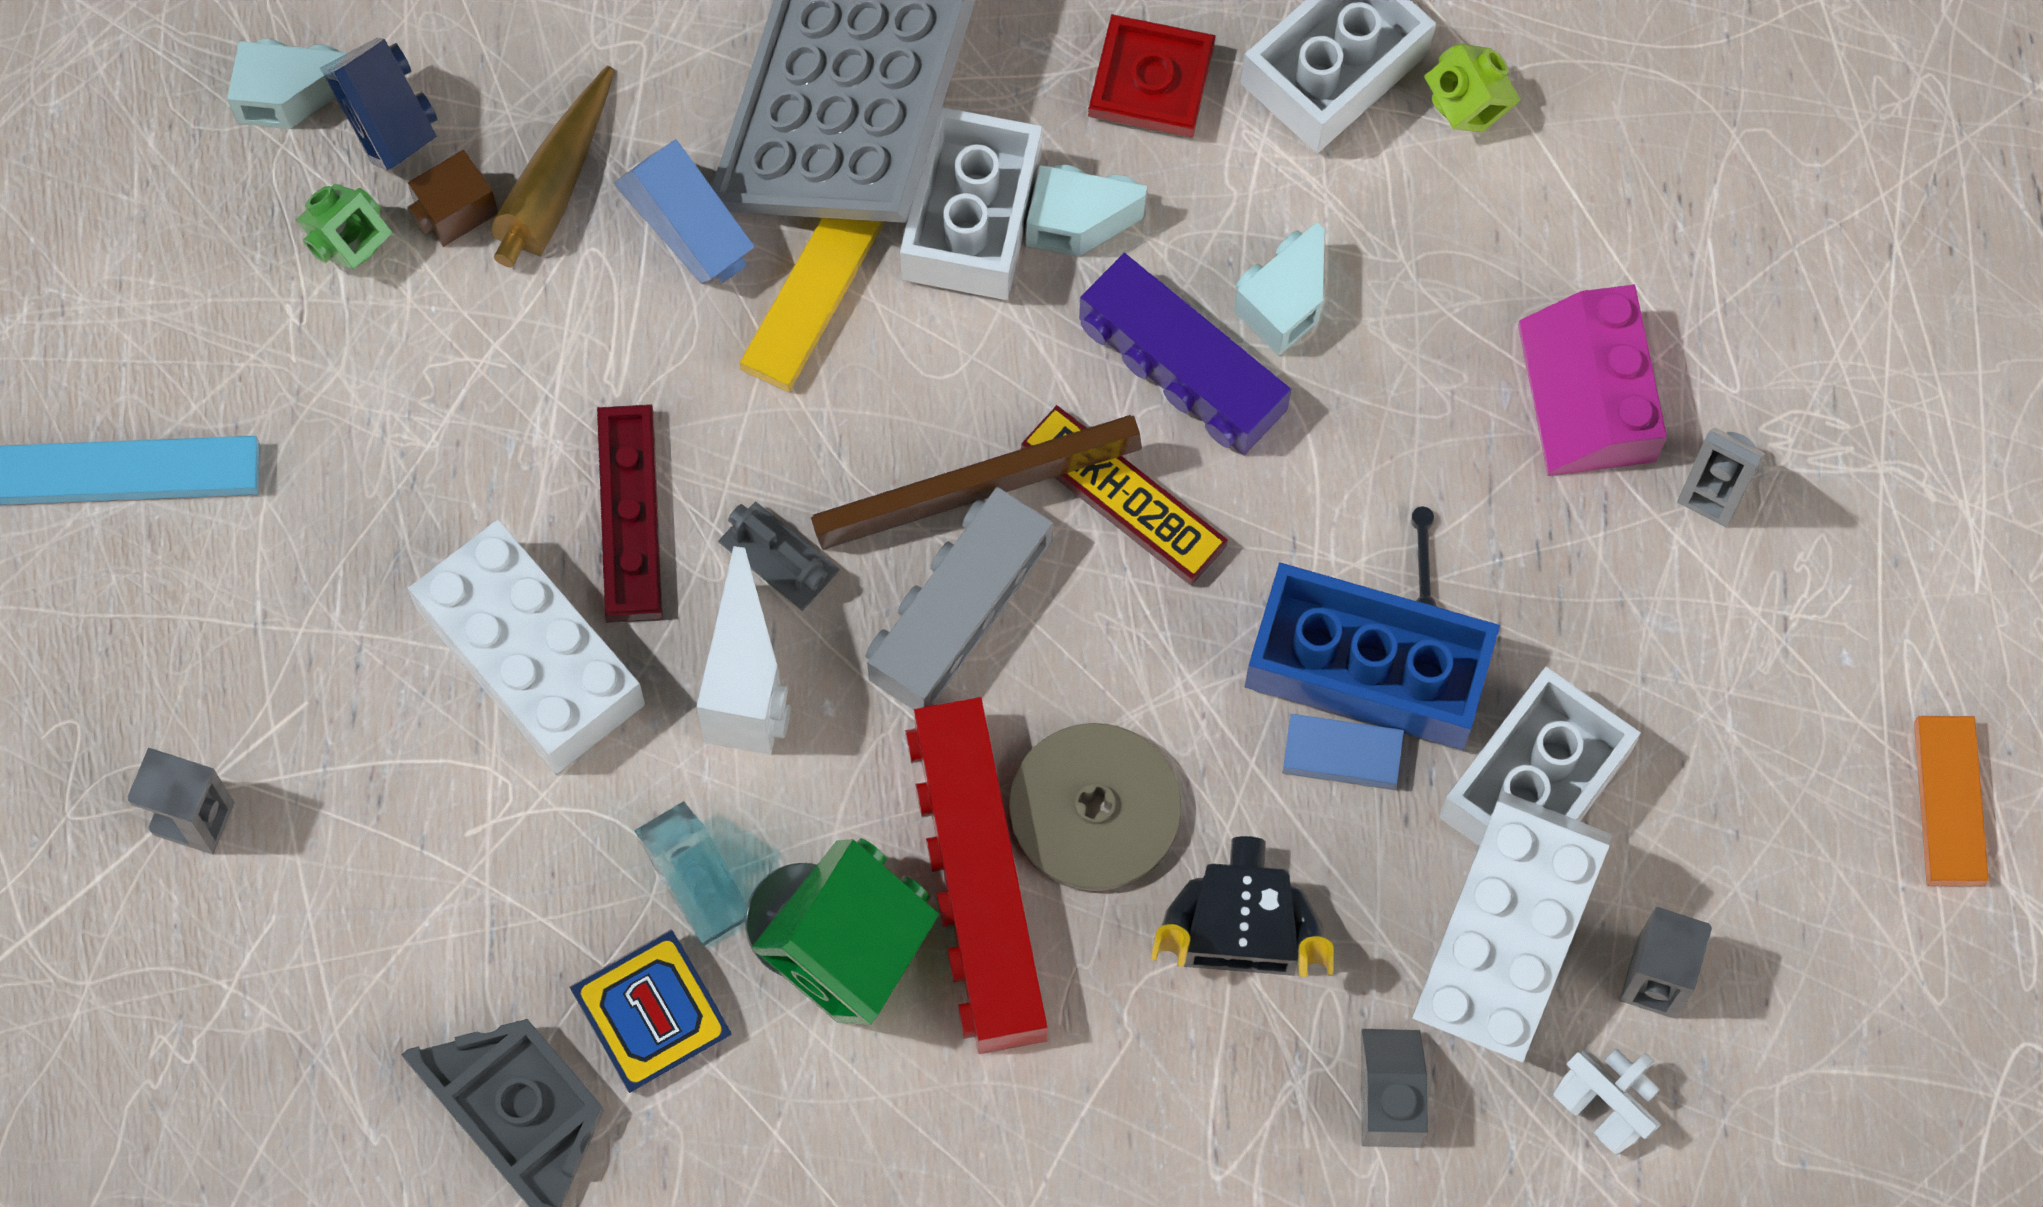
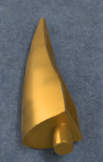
[492,65,615,268]

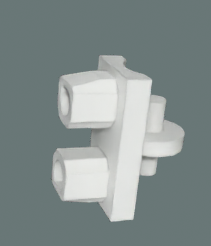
[1553,1049,1662,1155]

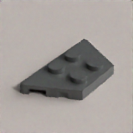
[401,1019,604,1207]

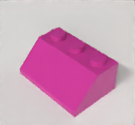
[1518,284,1667,476]

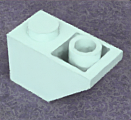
[227,39,346,129]
[1026,165,1147,257]
[1234,222,1325,356]

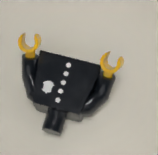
[1151,836,1334,977]

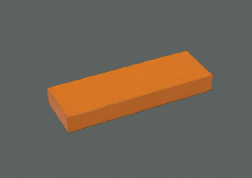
[1914,716,1989,886]

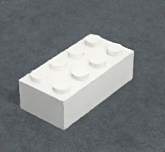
[408,519,645,775]
[1412,790,1612,1063]

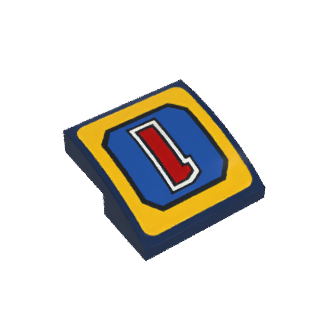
[569,929,732,1093]

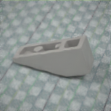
[1677,428,1765,528]

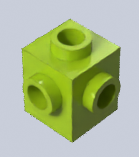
[1424,44,1521,132]

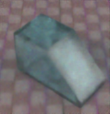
[634,801,747,946]

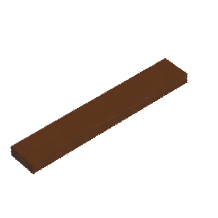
[811,415,1142,550]

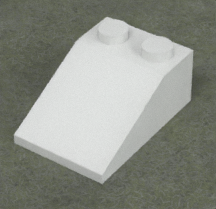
[696,546,791,755]

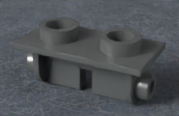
[718,501,840,611]

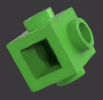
[296,184,393,270]

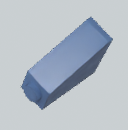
[614,139,755,284]

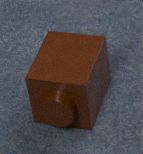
[407,149,498,247]

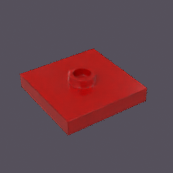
[1088,14,1216,138]

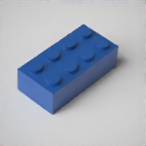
[1244,562,1500,751]

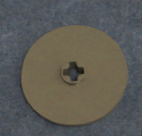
[1009,723,1181,891]

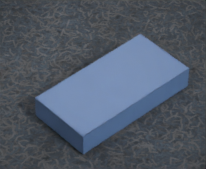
[1282,714,1404,790]

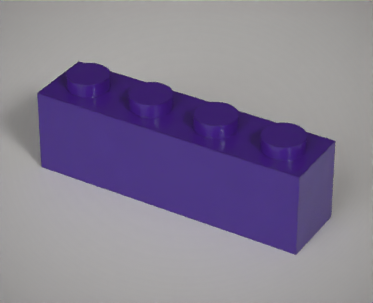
[1079,252,1291,456]

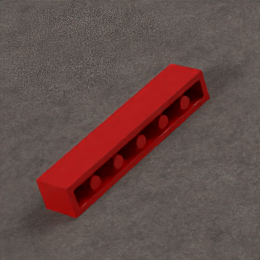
[905,697,1048,1054]

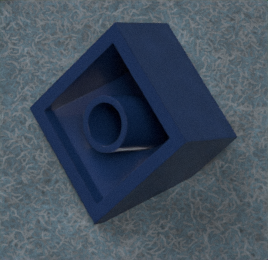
[320,38,438,170]

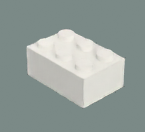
[1241,0,1436,154]
[900,107,1042,300]
[1439,666,1641,846]

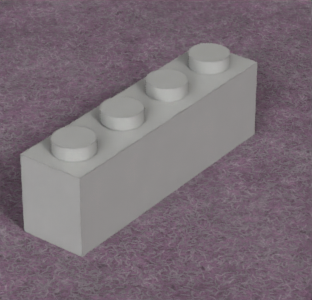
[865,487,1053,710]

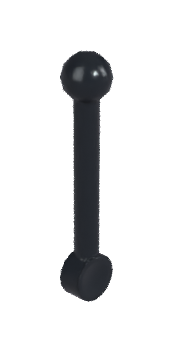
[1411,506,1437,607]

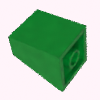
[750,838,939,1025]

